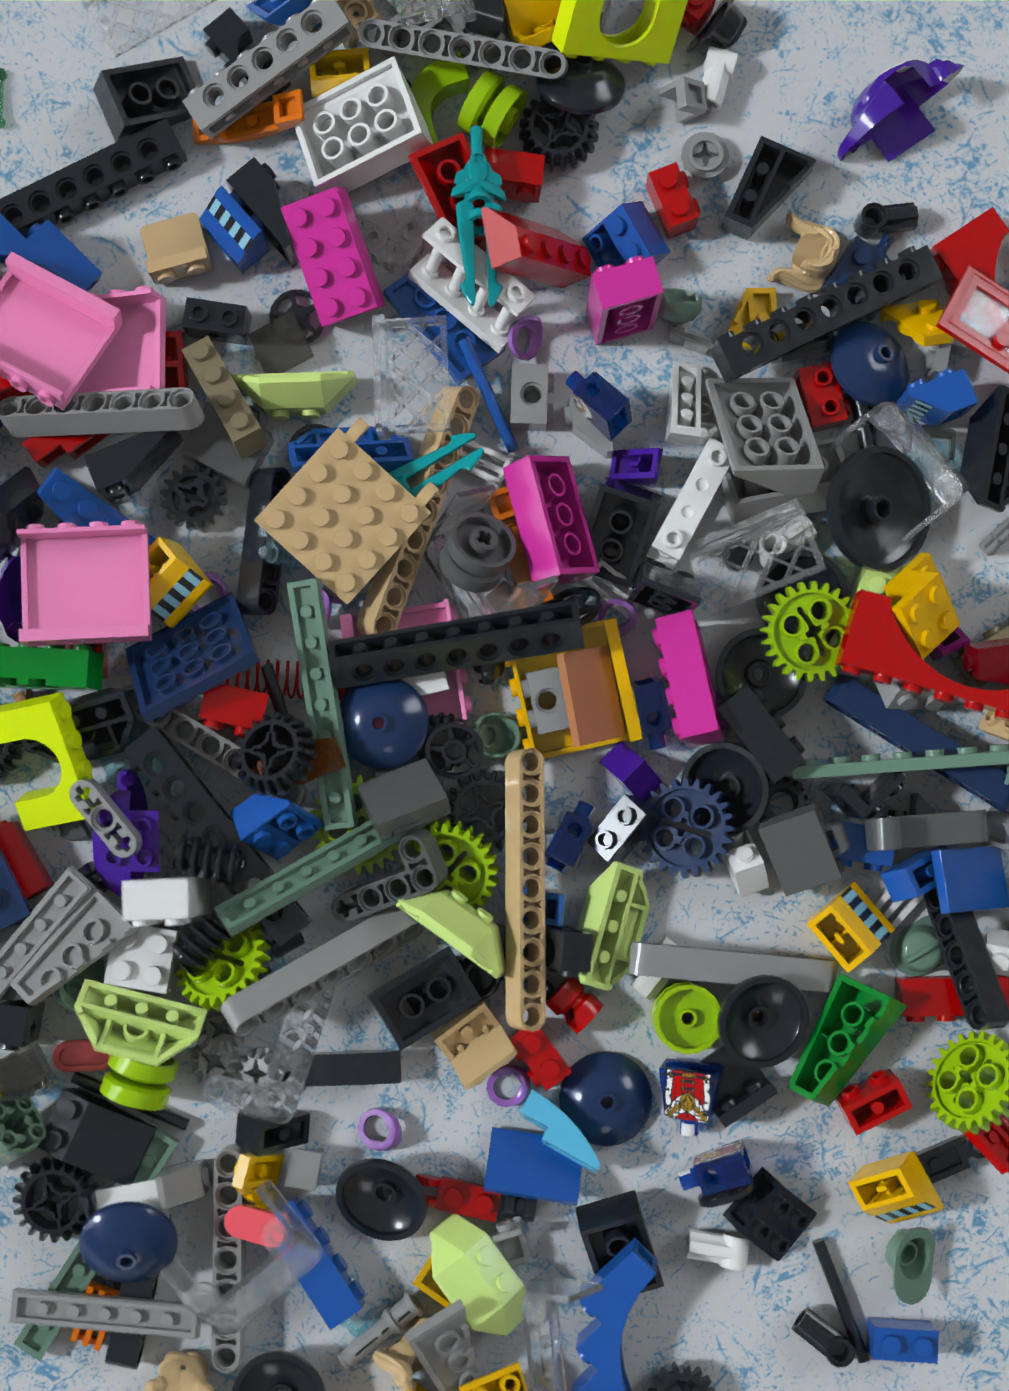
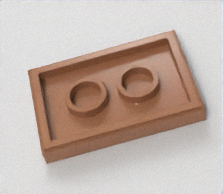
[556,645,625,747]

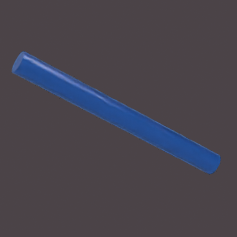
[458,337,519,453]

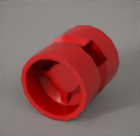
[546,977,604,1034]

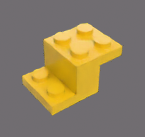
[503,0,561,52]
[883,552,960,660]

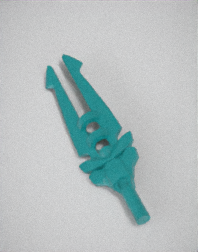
[451,126,506,307]
[389,433,484,497]

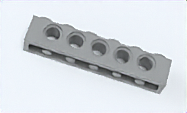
[182,0,357,139]

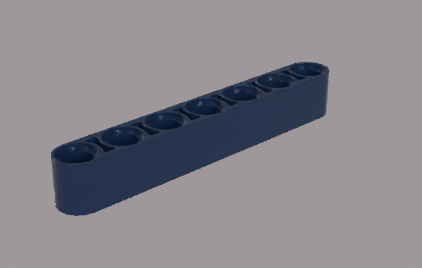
[823,674,1009,813]

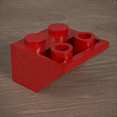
[198,684,269,737]

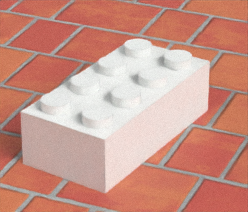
[122,876,210,927]

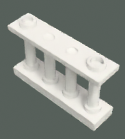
[408,217,536,354]
[645,437,730,571]

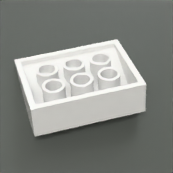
[294,56,433,192]

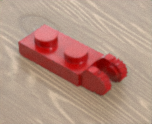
[416,1173,501,1222]

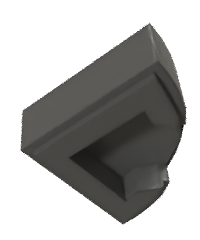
[50,819,92,841]

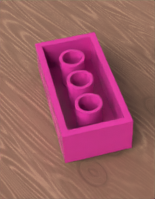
[281,186,386,327]
[586,256,664,346]
[503,455,600,586]
[652,610,725,749]

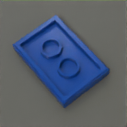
[931,846,1009,914]
[483,1127,582,1206]

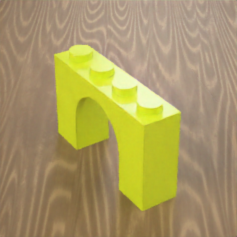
[551,0,688,66]
[0,692,101,831]

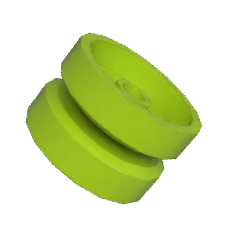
[457,69,528,148]
[650,981,721,1054]
[100,1055,179,1111]

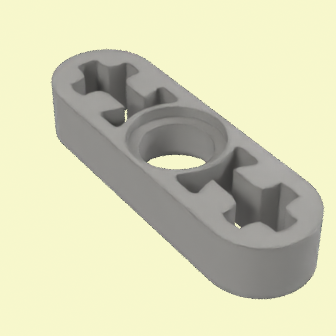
[69,779,142,858]

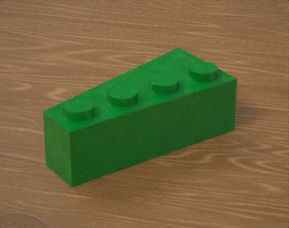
[0,643,104,691]
[787,973,907,1107]

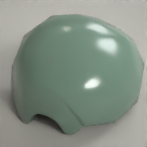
[658,288,702,324]
[471,712,521,759]

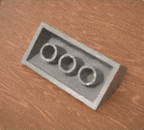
[722,437,846,528]

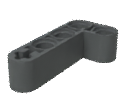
[864,810,989,851]
[331,829,448,922]

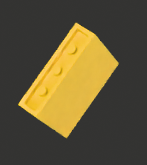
[504,617,643,759]

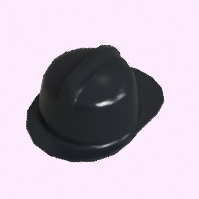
[686,0,747,52]

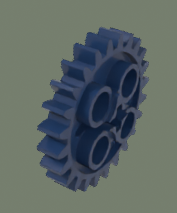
[640,777,737,878]

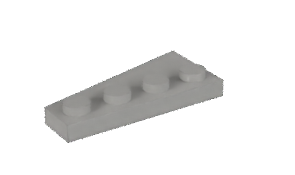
[10,888,139,1006]
[404,1299,479,1391]

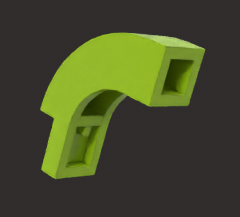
[410,51,469,144]

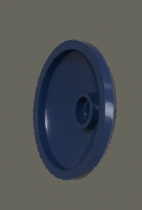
[830,321,909,407]
[340,679,429,769]
[559,1051,652,1147]
[79,1201,178,1283]

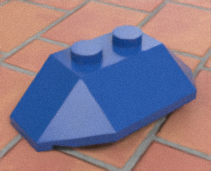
[287,426,414,473]

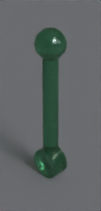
[0,68,7,128]

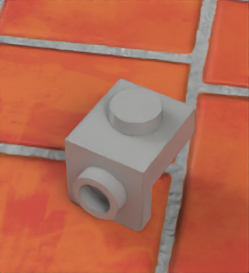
[924,338,969,380]
[491,1219,532,1267]

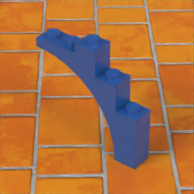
[0,213,102,292]
[573,1238,658,1391]

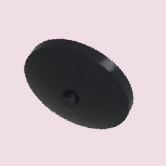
[826,446,931,571]

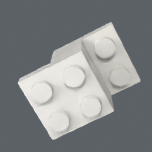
[104,926,179,1001]

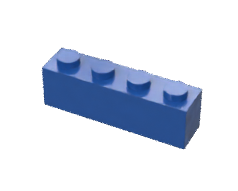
[273,1195,366,1331]

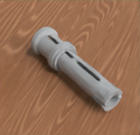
[337,1290,425,1370]

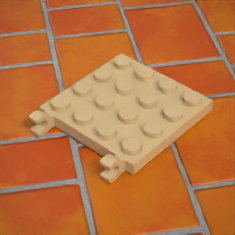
[254,417,439,605]

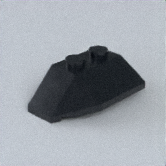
[959,385,1009,513]
[0,467,44,563]
[21,688,136,764]

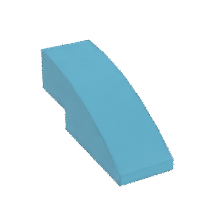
[520,1089,601,1174]

